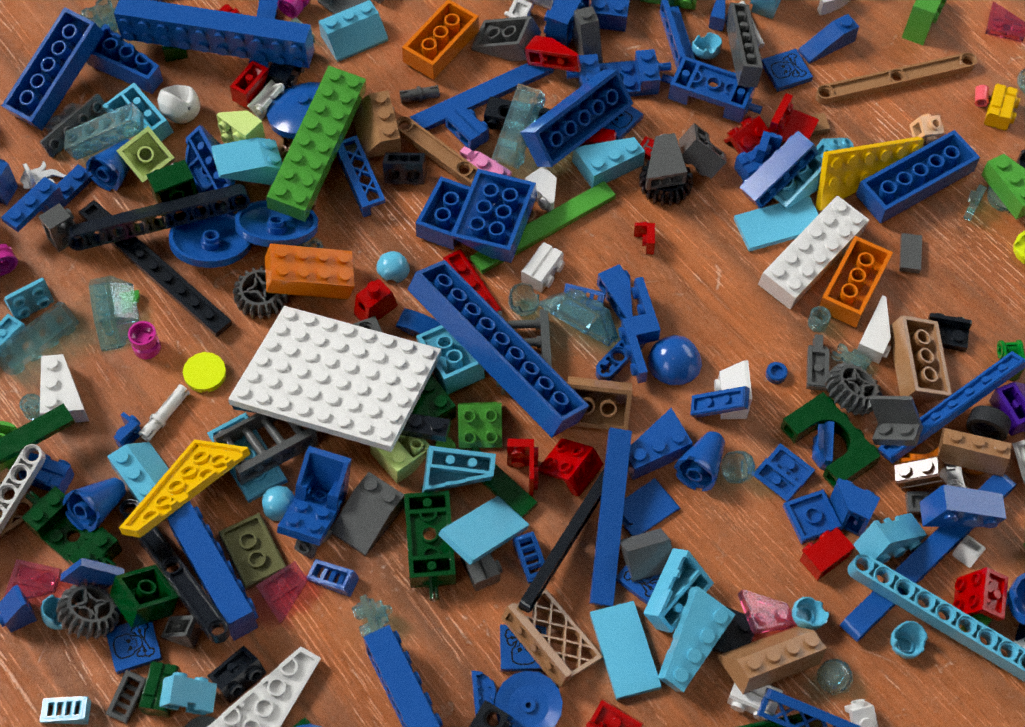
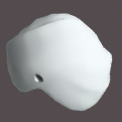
[158,85,201,124]

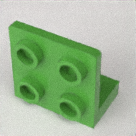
[458,402,502,448]

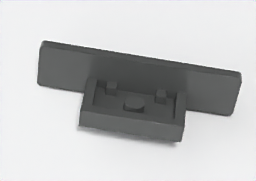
[40,94,106,157]

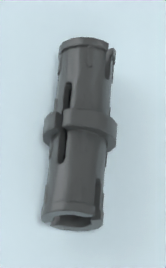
[399,85,440,103]

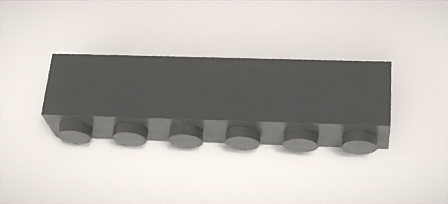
[725,2,763,88]

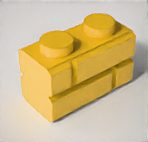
[984,84,1020,130]

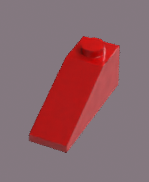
[525,35,581,72]

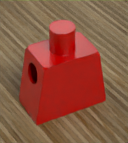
[354,279,398,321]

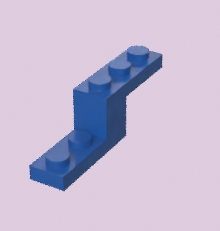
[1,164,93,232]
[618,277,661,383]

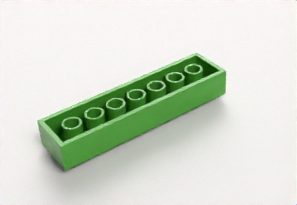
[267,66,366,222]

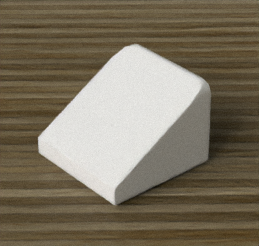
[952,535,986,568]

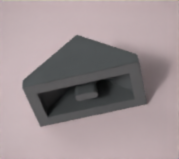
[161,615,202,649]

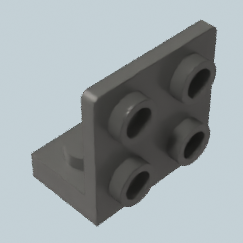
[869,396,923,446]

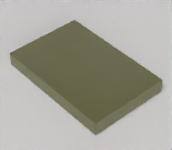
[218,513,288,591]

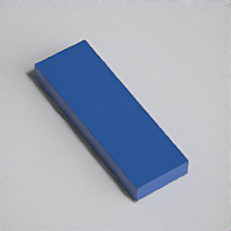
[690,386,750,418]

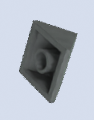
[620,528,672,582]

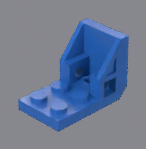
[277,446,351,546]

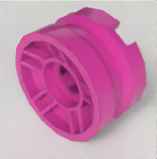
[0,244,18,276]

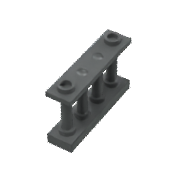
[496,309,552,395]
[213,413,318,485]

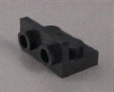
[927,313,972,352]
[207,645,266,703]

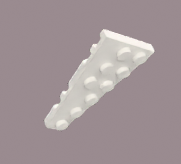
[207,647,321,727]

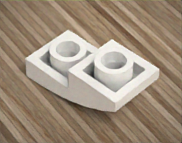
[817,0,850,15]

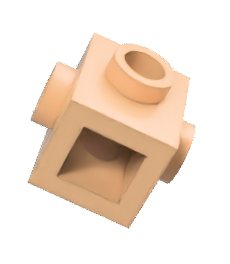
[909,114,945,144]

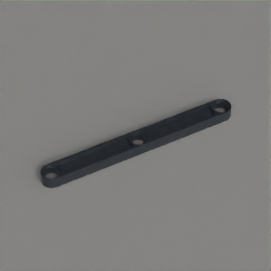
[518,469,604,614]
[119,499,230,643]

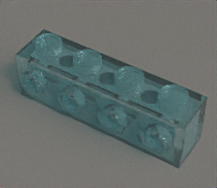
[492,83,546,170]
[64,103,144,161]
[0,302,79,376]

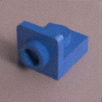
[755,131,783,163]
[114,412,141,448]

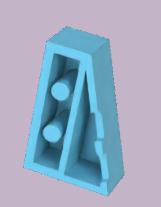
[102,83,174,141]
[572,137,645,188]
[422,446,496,492]
[853,513,927,564]
[643,548,714,633]

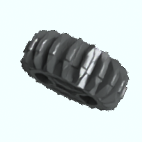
[233,265,289,320]
[825,362,882,416]
[56,582,121,640]

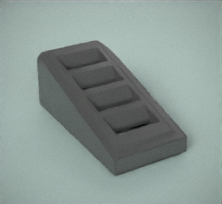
[106,670,147,724]

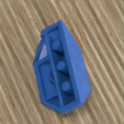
[185,125,236,193]

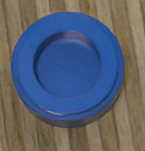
[765,362,788,384]

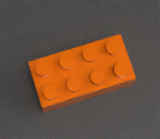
[402,0,479,80]
[818,236,893,327]
[265,244,355,299]

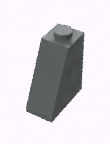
[572,6,603,63]
[645,133,687,190]

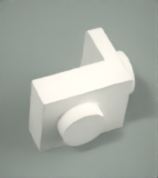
[504,0,534,18]
[844,699,878,727]

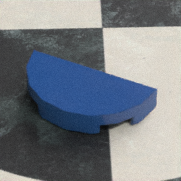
[471,670,497,716]

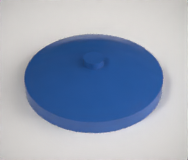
[267,82,321,139]
[235,200,318,247]
[169,213,252,268]

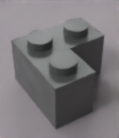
[679,123,727,179]

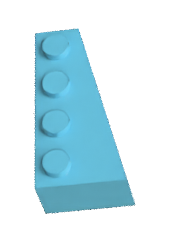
[658,586,736,692]

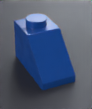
[0,585,37,632]

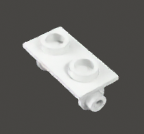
[248,79,285,120]

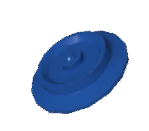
[495,671,563,727]

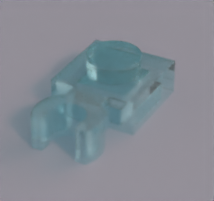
[963,184,987,221]
[831,343,872,370]

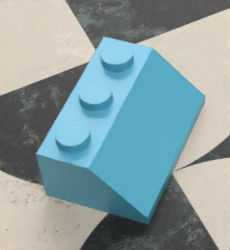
[319,0,389,62]
[107,442,169,504]

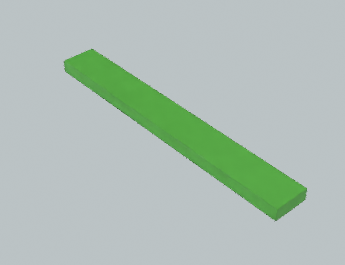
[471,181,616,274]

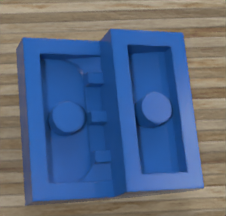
[752,443,815,502]

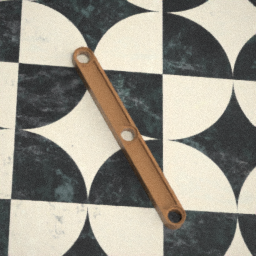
[815,52,977,104]
[396,116,535,225]

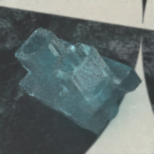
[352,594,393,637]

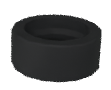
[966,405,1011,441]

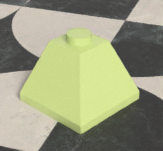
[116,126,174,183]

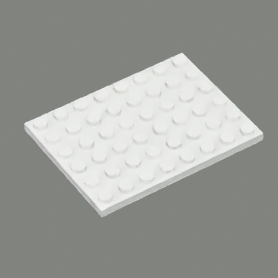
[228,306,442,452]

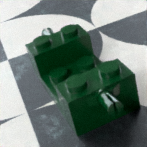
[21,486,123,566]
[404,486,456,601]

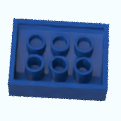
[451,169,537,263]

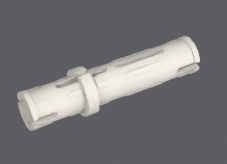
[138,384,190,442]

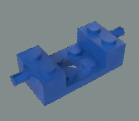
[566,49,671,97]
[661,56,763,123]

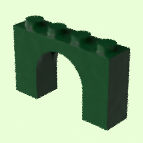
[780,392,881,489]

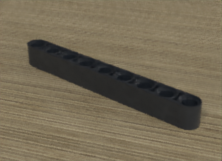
[67,184,250,251]

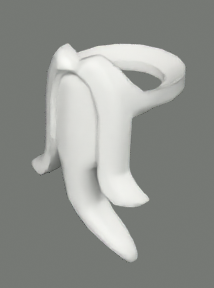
[20,161,66,189]

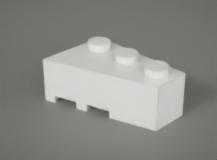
[40,354,89,423]

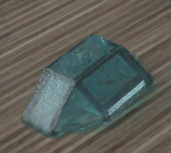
[89,275,139,352]
[539,289,619,346]

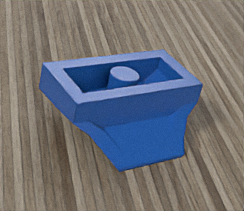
[812,421,834,470]

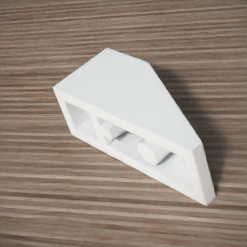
[856,295,891,364]

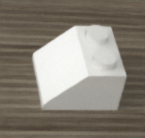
[714,360,752,419]

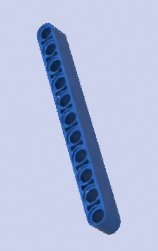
[840,474,1017,642]

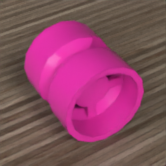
[277,0,311,18]
[128,321,161,360]

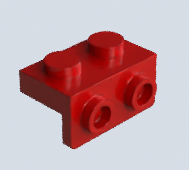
[723,115,769,154]
[586,699,644,727]

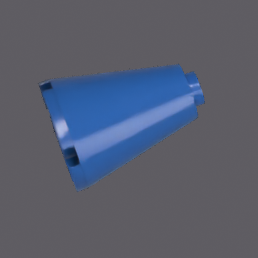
[86,139,131,191]
[674,431,725,491]
[63,477,126,532]

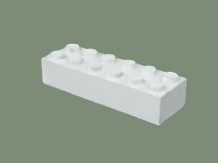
[758,195,869,309]

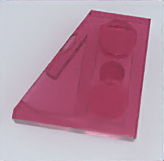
[985,2,1025,42]
[4,559,62,599]
[256,561,308,624]
[738,590,795,634]

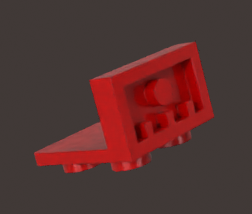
[768,93,819,143]
[538,438,603,497]
[507,439,539,497]
[953,567,1009,621]

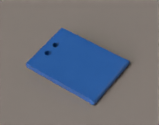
[622,478,680,536]

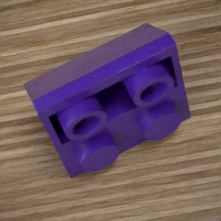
[989,381,1025,436]

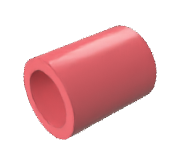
[975,85,989,107]

